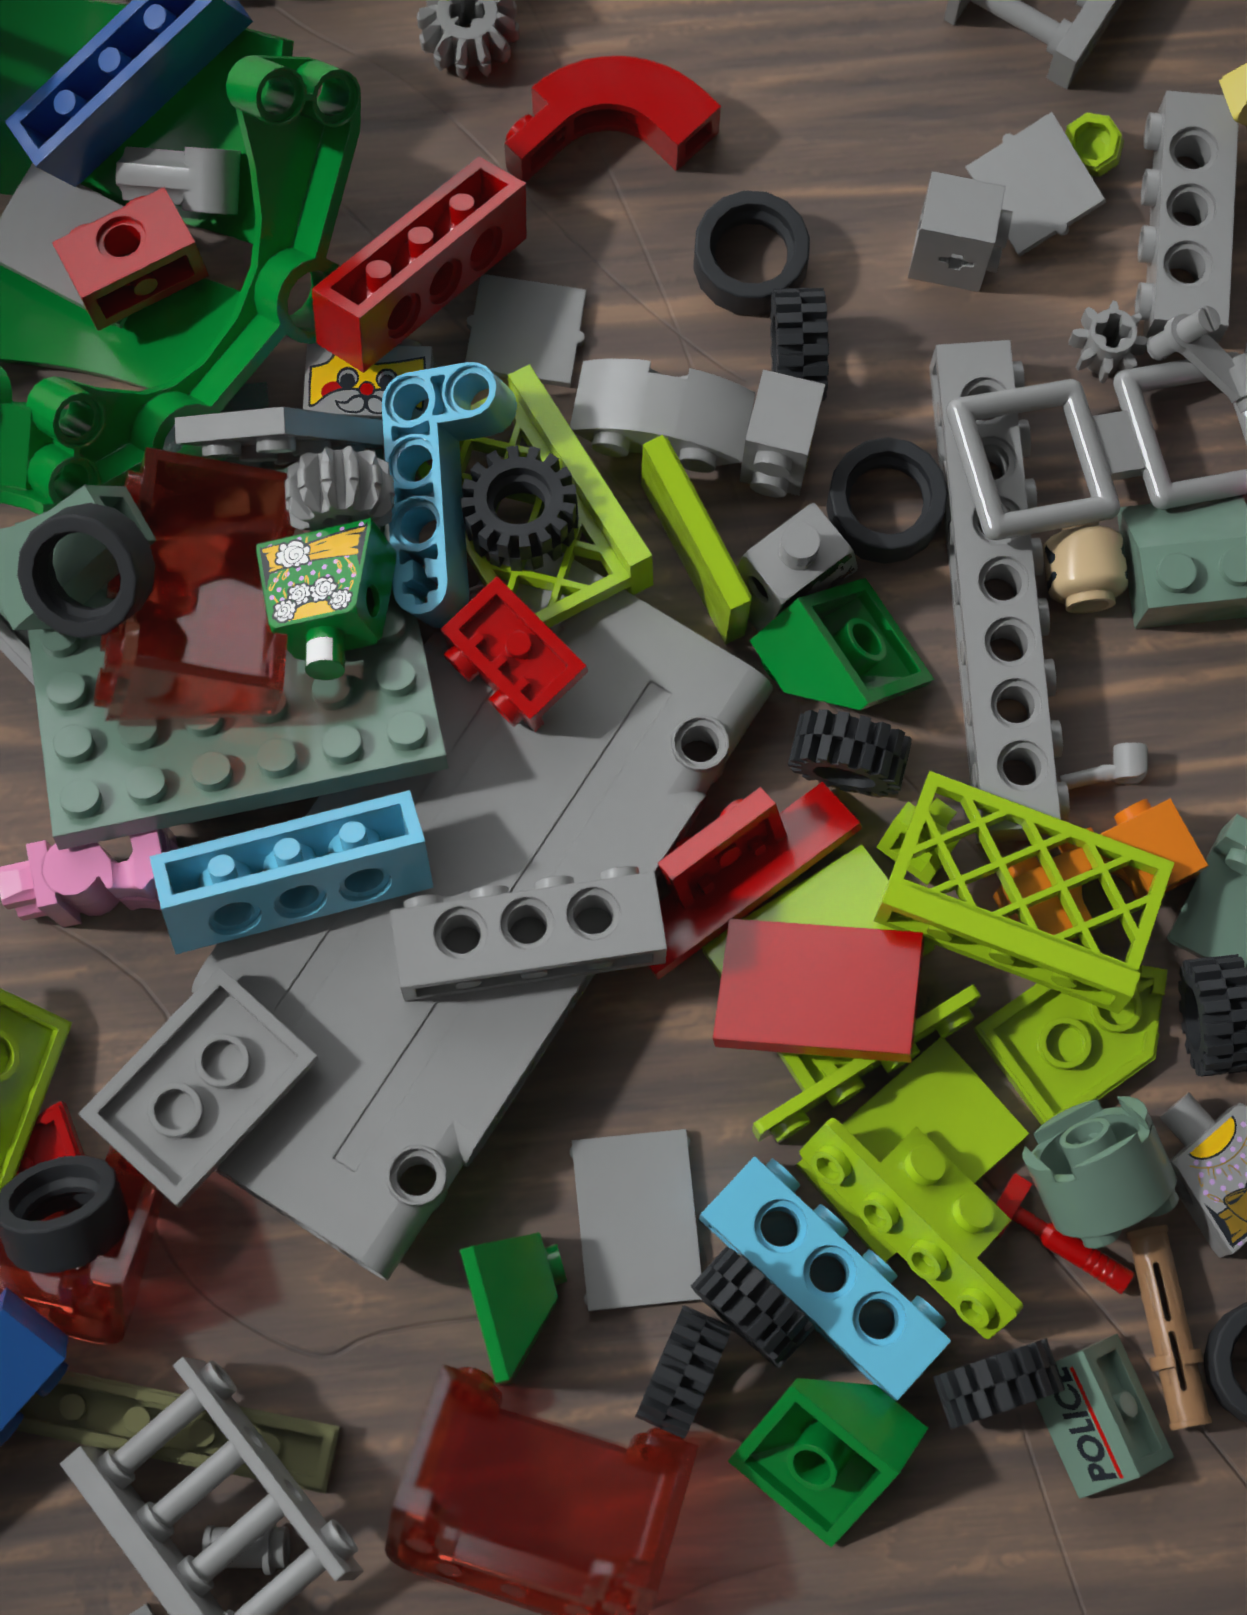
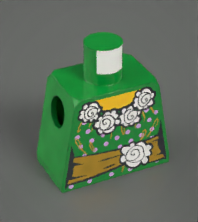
[257,518,396,680]

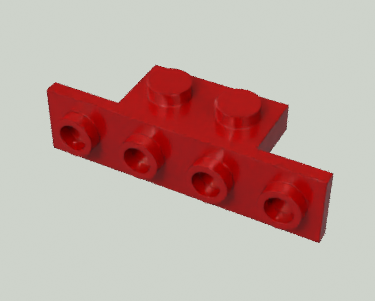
[647,782,862,980]

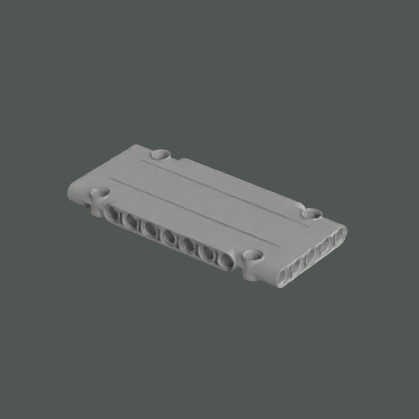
[169,552,773,1281]

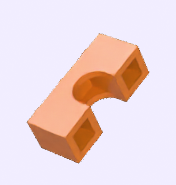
[993,798,1208,942]

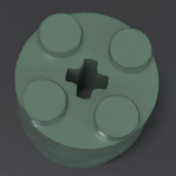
[1022,1096,1179,1248]

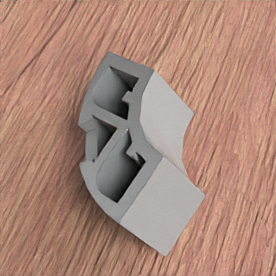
[570,359,755,473]

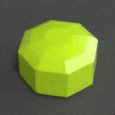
[1065,113,1124,177]

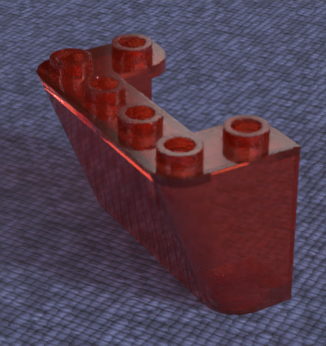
[93,447,296,721]

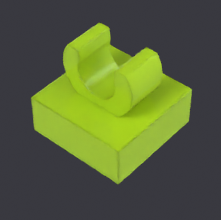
[876,798,960,885]

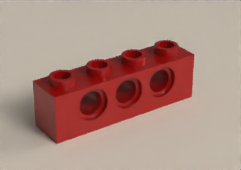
[312,156,527,373]

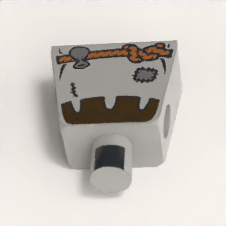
[737,503,858,632]

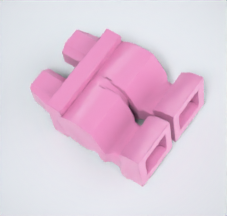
[0,828,178,928]

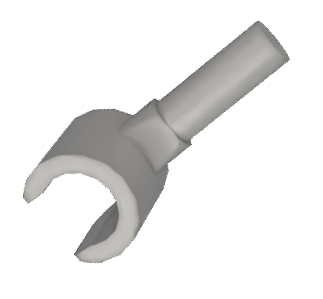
[1060,743,1148,790]

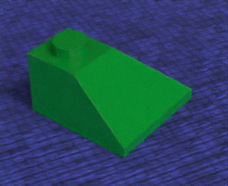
[750,578,934,710]
[460,1232,567,1386]
[727,1378,928,1548]

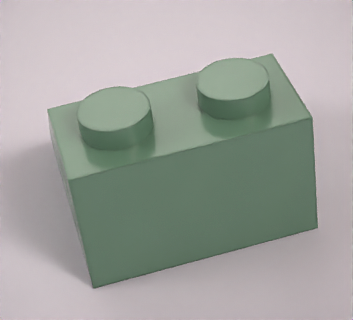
[1117,495,1247,629]

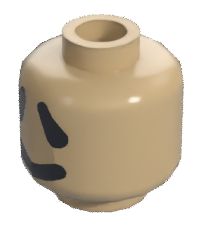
[1043,522,1128,613]

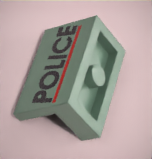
[1035,1333,1174,1499]

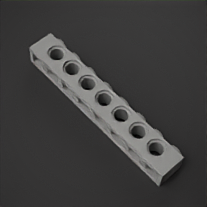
[929,340,1070,844]

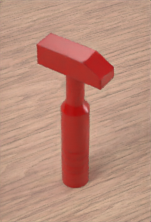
[995,1173,1134,1295]

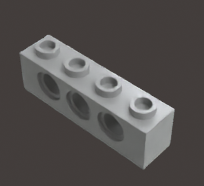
[1134,91,1238,344]
[390,866,667,1002]

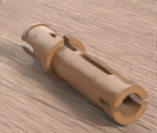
[1126,1225,1213,1431]

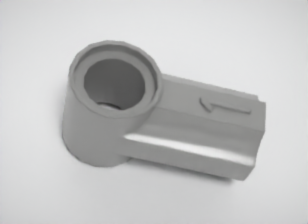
[116,146,241,214]

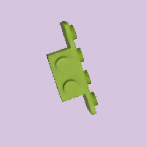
[752,984,981,1143]
[799,1118,1023,1339]

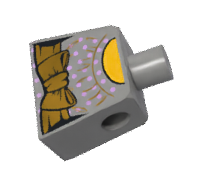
[1160,1092,1247,1258]

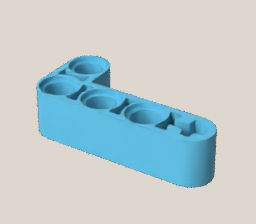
[382,362,517,628]

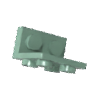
[1167,814,1247,968]

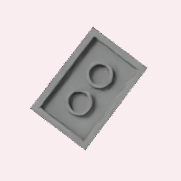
[175,407,384,465]
[78,967,319,1208]

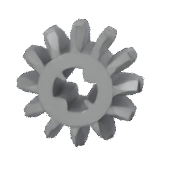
[417,0,519,80]
[285,446,395,533]

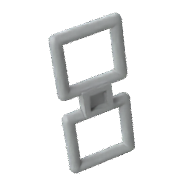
[946,352,1247,541]

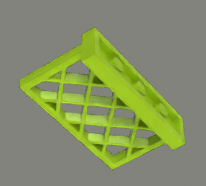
[416,364,654,628]
[873,771,1175,1014]

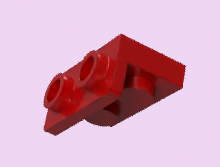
[440,576,589,732]

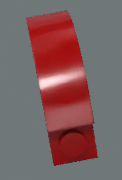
[504,55,721,183]

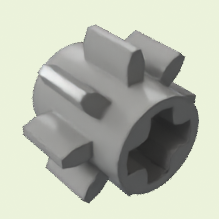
[1068,301,1148,383]

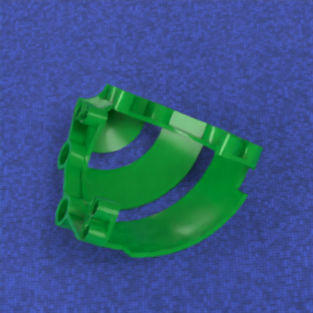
[0,0,361,515]

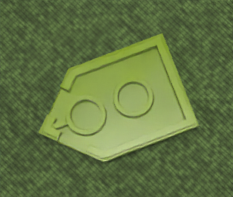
[974,965,1168,1125]

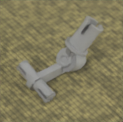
[1146,306,1247,413]

